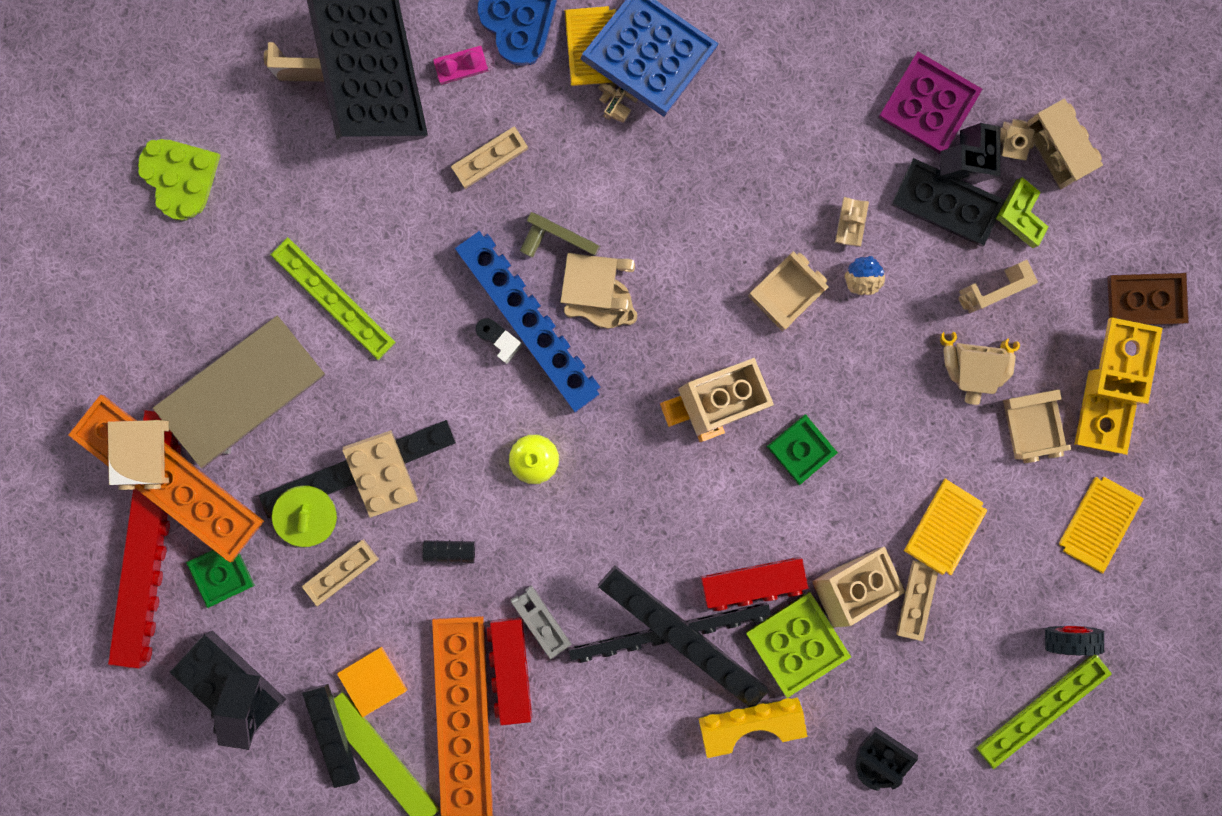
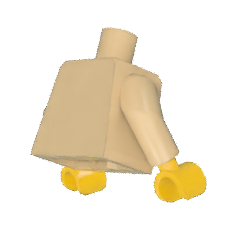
[940,332,1020,405]

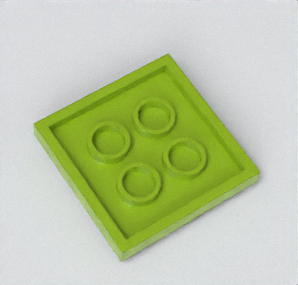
[745,592,851,698]

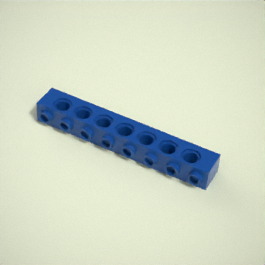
[455,231,601,413]

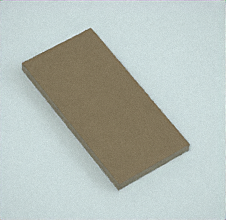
[153,315,325,469]

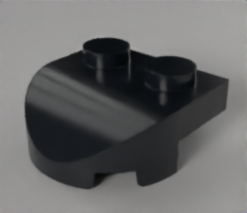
[855,726,918,791]

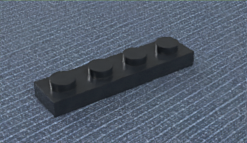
[302,684,360,788]

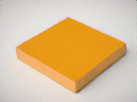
[337,647,407,718]

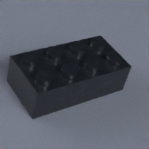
[170,631,286,733]

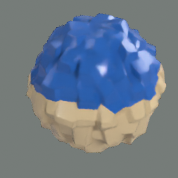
[845,256,885,295]

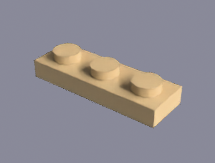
[451,126,528,189]
[302,539,379,606]
[896,560,938,641]

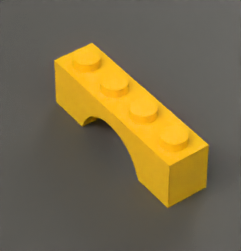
[698,697,807,758]

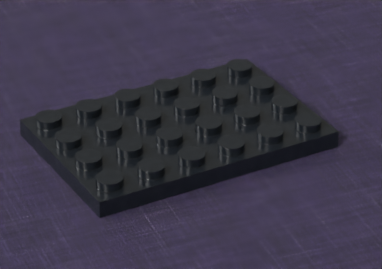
[307,0,428,140]

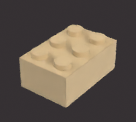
[1027,98,1103,190]
[678,358,774,436]

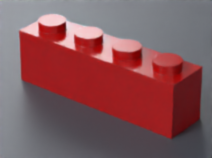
[700,557,808,611]
[487,617,532,726]

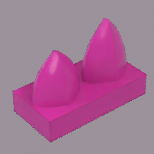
[433,45,489,85]

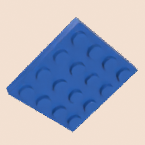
[580,0,719,117]

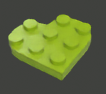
[138,139,221,221]

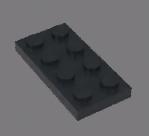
[891,158,1005,247]

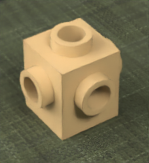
[1000,119,1036,160]

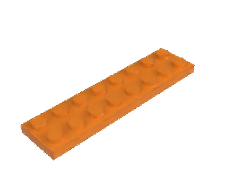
[68,394,264,562]
[432,616,493,816]

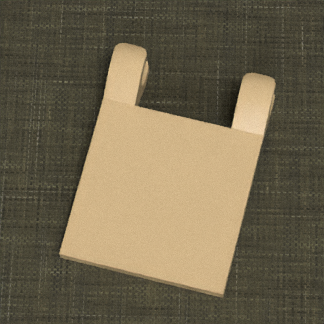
[561,253,635,312]

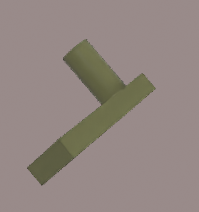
[520,212,601,257]

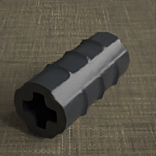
[422,540,475,564]

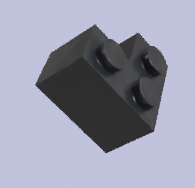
[940,123,1000,183]
[211,672,262,750]

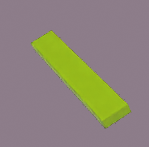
[271,237,396,360]
[976,655,1112,769]
[334,692,440,816]

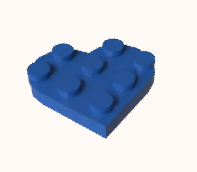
[478,0,557,66]

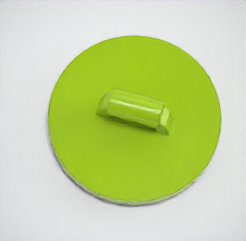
[272,486,337,547]

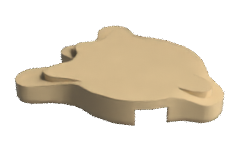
[564,280,637,329]

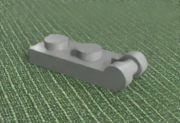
[511,585,572,659]

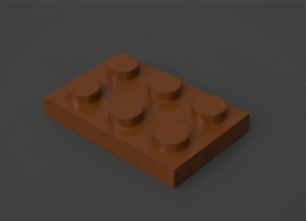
[1107,273,1189,325]

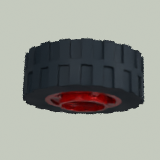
[1045,626,1104,656]

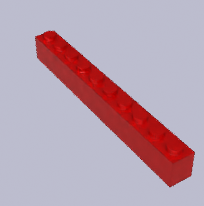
[108,410,181,669]

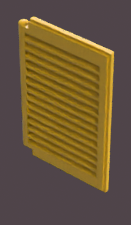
[564,6,617,86]
[1059,476,1144,574]
[904,479,987,576]

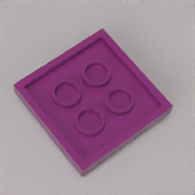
[878,51,983,154]

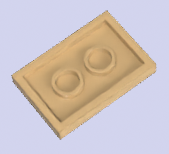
[342,430,418,518]

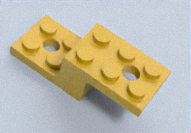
[1074,318,1163,455]

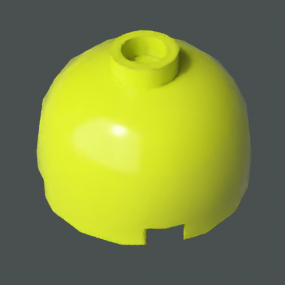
[509,435,559,484]

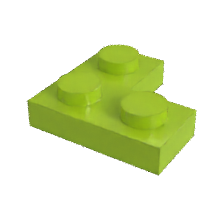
[996,177,1049,249]

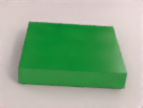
[766,414,838,485]
[186,550,255,608]

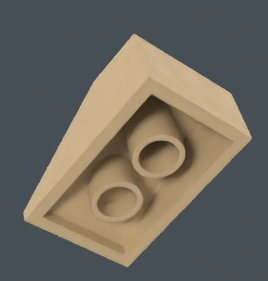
[812,547,905,627]

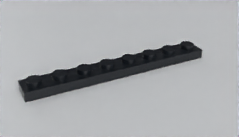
[258,420,456,519]
[598,565,769,707]
[569,602,771,663]

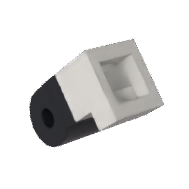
[476,318,523,364]

